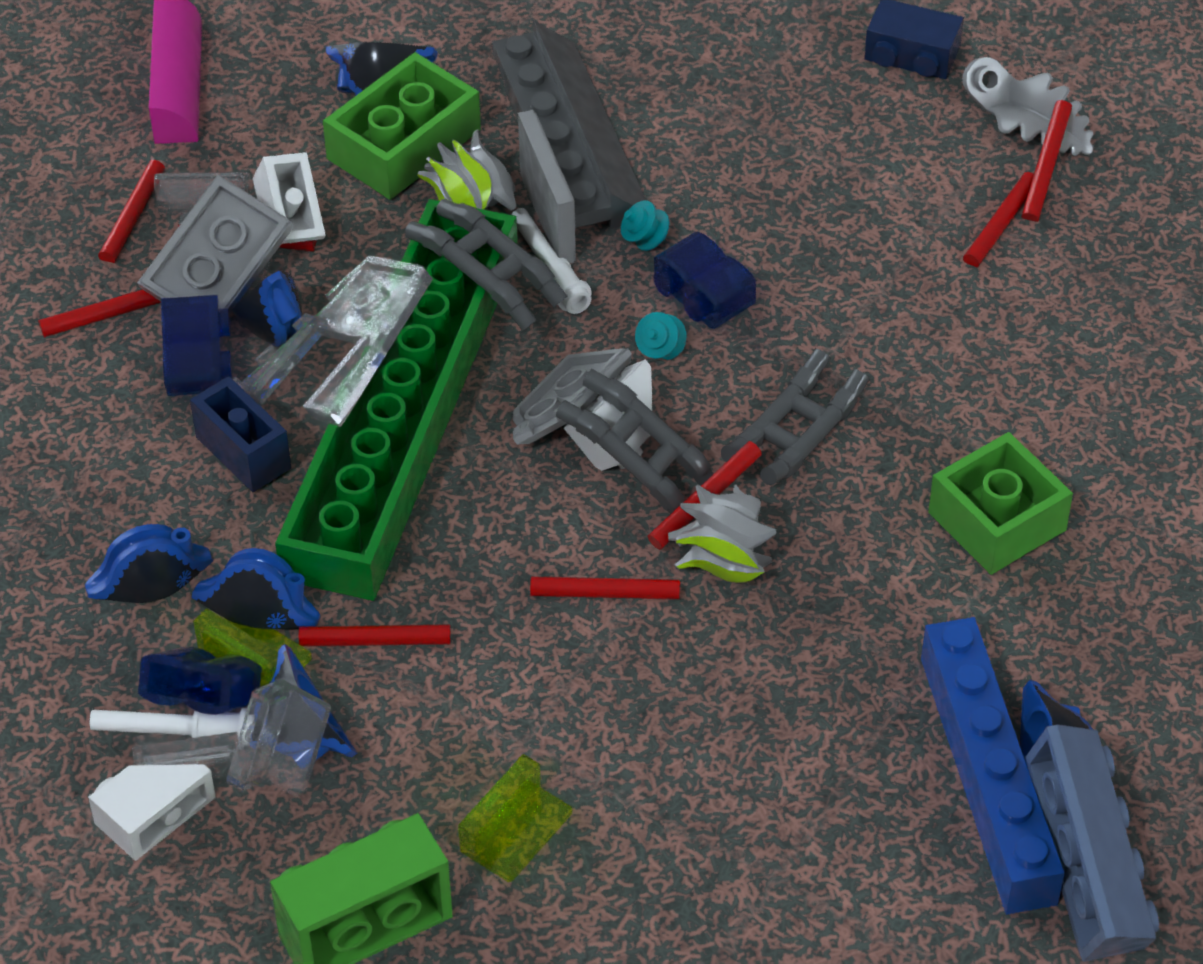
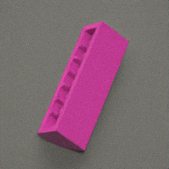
[149,0,202,144]

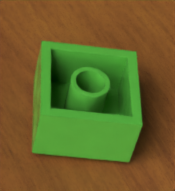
[928,432,1073,575]

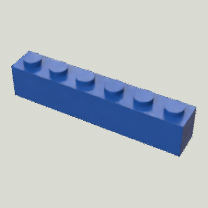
[921,617,1064,915]

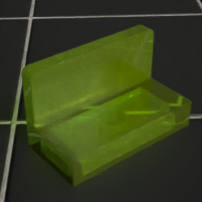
[193,608,312,690]
[458,754,572,882]

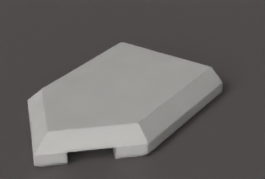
[513,348,632,445]

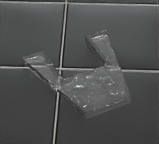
[233,255,433,427]

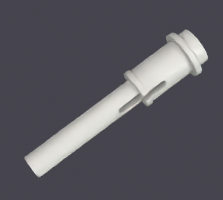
[512,208,592,314]
[90,708,259,749]

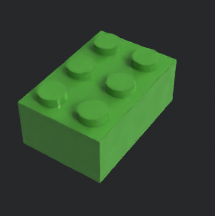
[323,52,481,200]
[270,813,453,964]

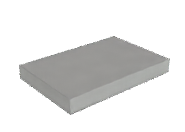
[518,110,576,263]
[137,175,294,334]

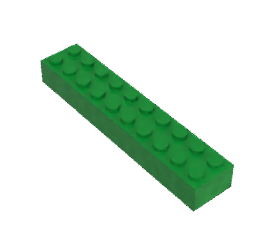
[275,199,518,601]

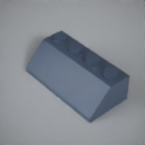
[1025,725,1159,962]

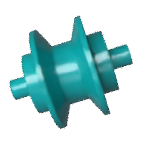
[621,200,670,251]
[635,312,687,360]

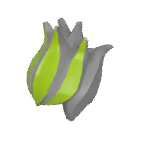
[417,129,517,210]
[668,484,777,583]

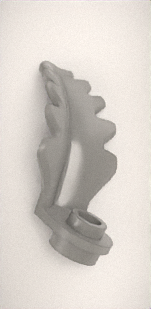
[962,57,1094,156]

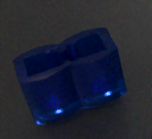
[653,232,756,329]
[161,295,233,396]
[138,647,262,715]

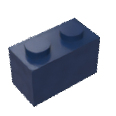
[864,0,964,79]
[190,376,291,492]

